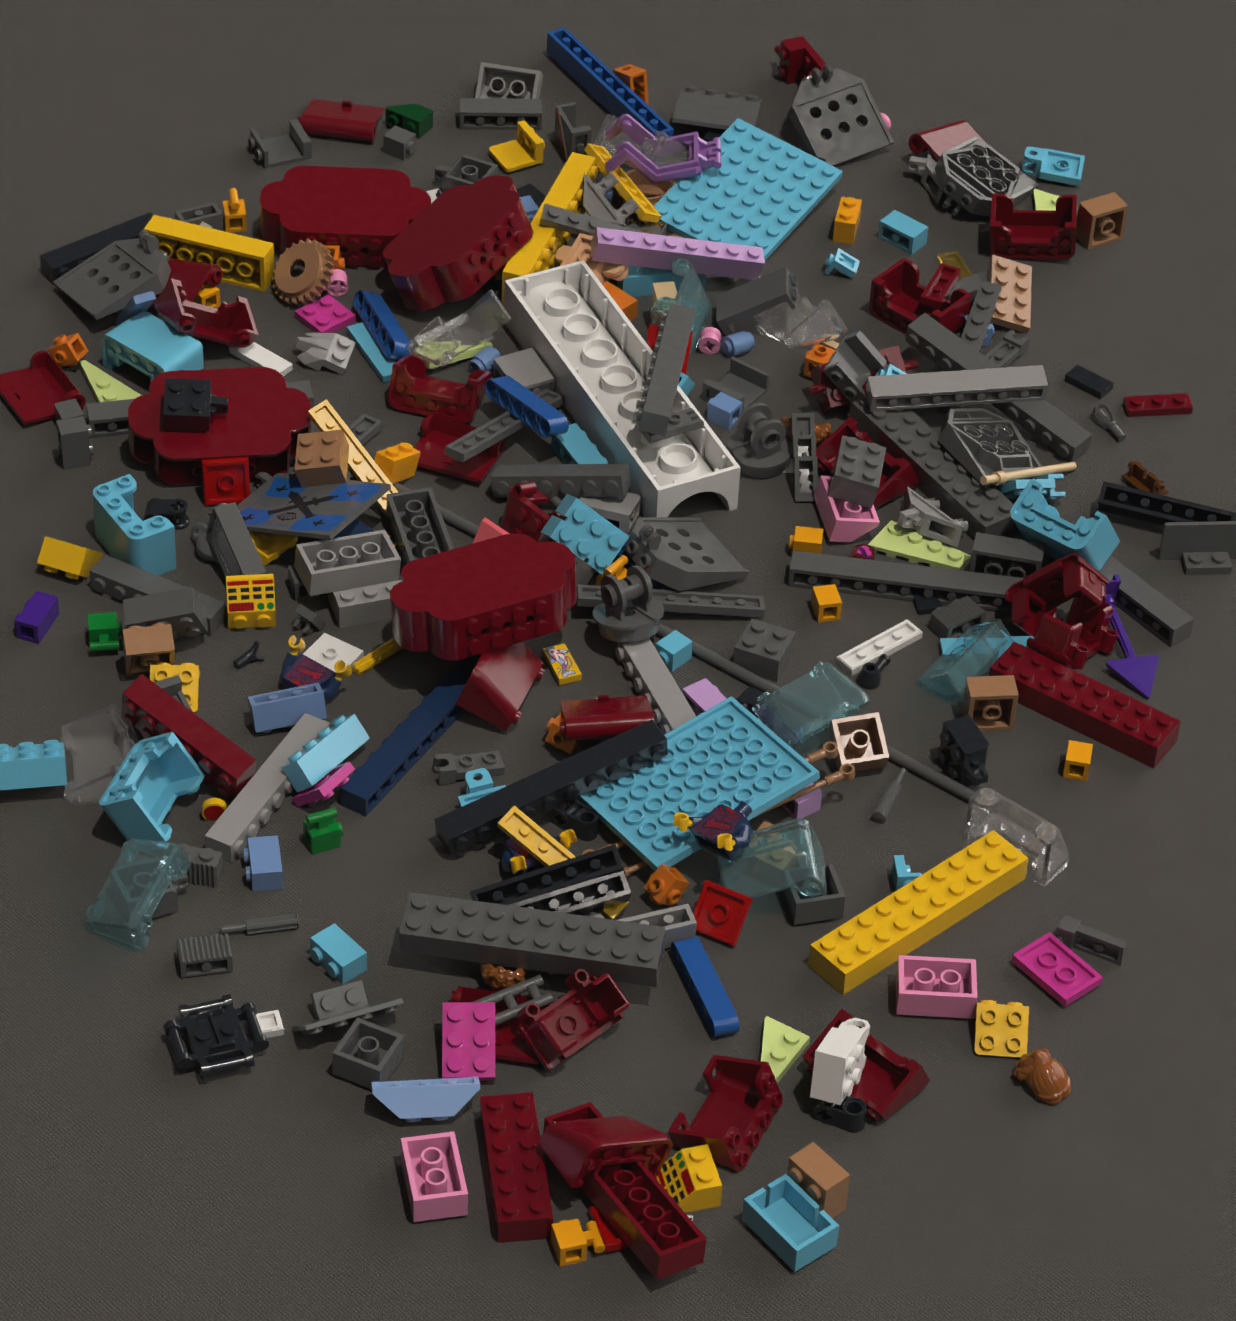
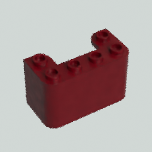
[990,193,1077,260]
[869,258,972,335]

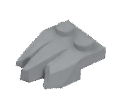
[294,333,356,375]

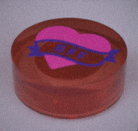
[852,544,875,560]

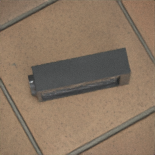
[205,502,266,578]

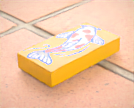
[542,643,582,685]

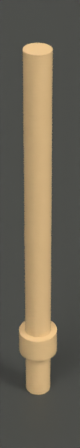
[980,462,1077,485]

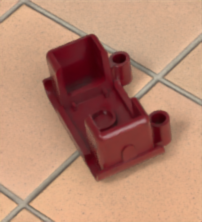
[500,481,566,543]
[1005,553,1109,639]
[1027,593,1118,670]
[517,969,629,1071]

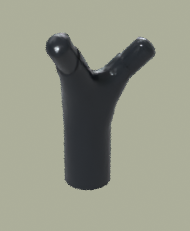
[233,640,265,669]

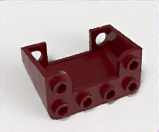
[668,1055,783,1171]

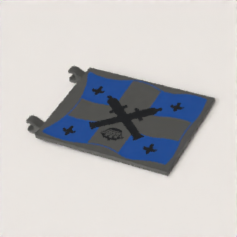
[208,471,391,540]

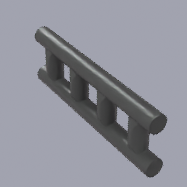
[473,975,554,1026]

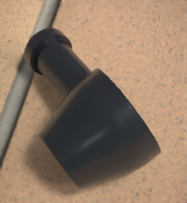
[857,654,891,690]

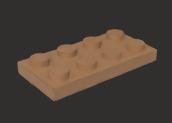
[988,255,1032,333]

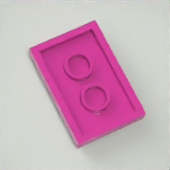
[1012,932,1103,1007]
[442,1002,495,1081]

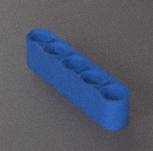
[353,290,413,360]
[485,375,569,438]
[671,936,740,1038]

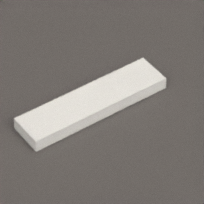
[836,619,923,676]

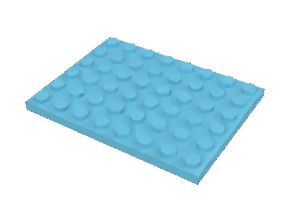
[654,118,843,261]
[576,696,820,871]

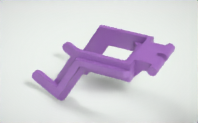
[605,114,721,184]

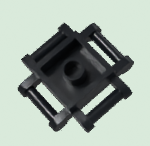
[163,994,269,1078]

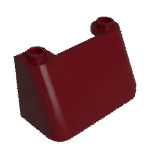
[154,278,258,348]
[388,355,492,423]
[816,417,919,509]
[455,641,545,732]
[802,1009,930,1121]
[539,1116,673,1188]

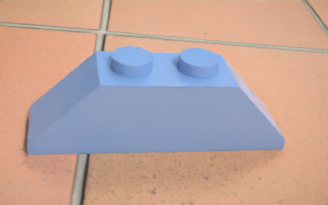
[371,1077,480,1122]

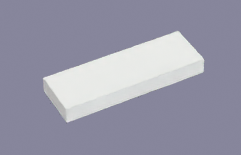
[229,342,293,376]

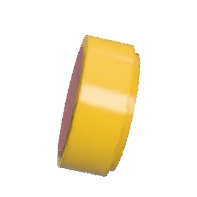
[202,798,227,821]

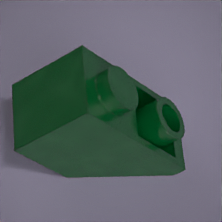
[385,104,433,139]

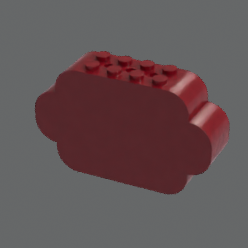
[260,165,431,268]
[383,175,534,311]
[128,367,312,486]
[390,533,577,660]

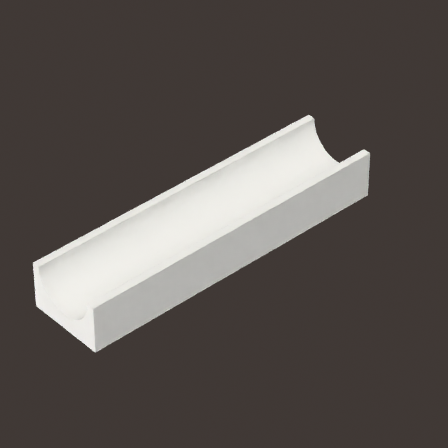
[504,260,741,517]

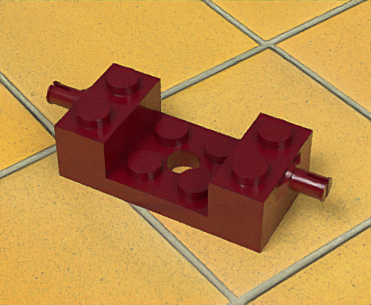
[774,36,835,117]
[807,345,918,412]

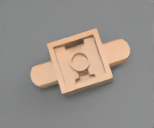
[556,233,629,284]

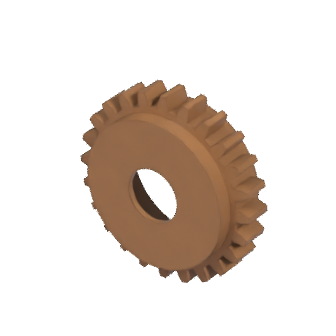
[613,169,676,215]
[272,239,334,306]

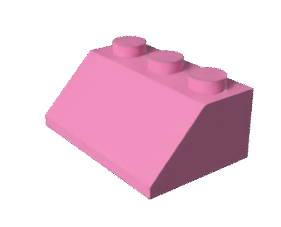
[814,476,880,542]

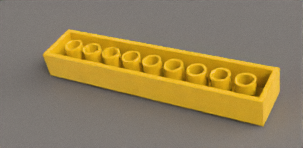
[502,152,598,306]
[808,830,1029,995]

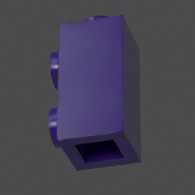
[14,591,59,644]

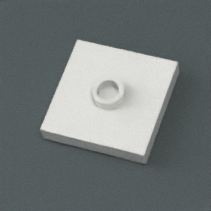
[303,633,364,679]

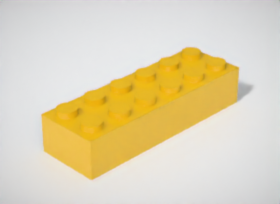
[144,215,275,292]

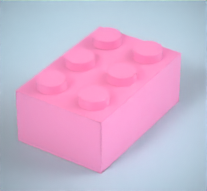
[896,955,977,1019]
[400,1131,468,1222]

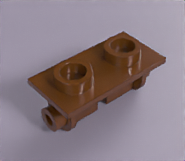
[1121,460,1169,495]

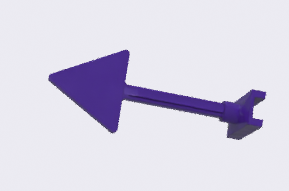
[1105,574,1159,700]

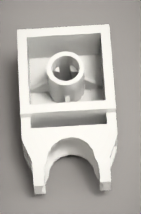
[810,1018,870,1105]

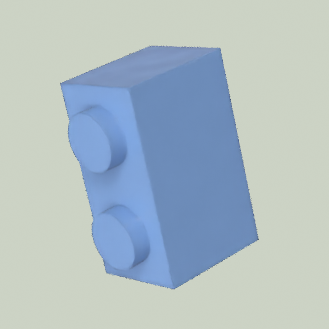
[243,835,283,892]

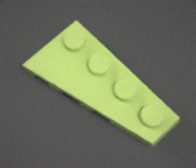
[868,520,971,571]

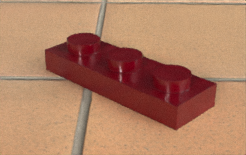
[919,263,961,309]
[1123,393,1193,417]

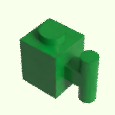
[88,612,123,652]
[303,807,343,855]

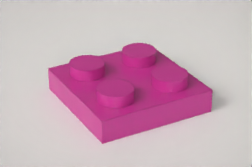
[294,294,356,333]
[292,761,355,807]

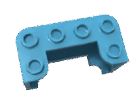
[101,310,204,382]
[93,474,176,576]
[1010,479,1120,571]
[99,732,205,850]

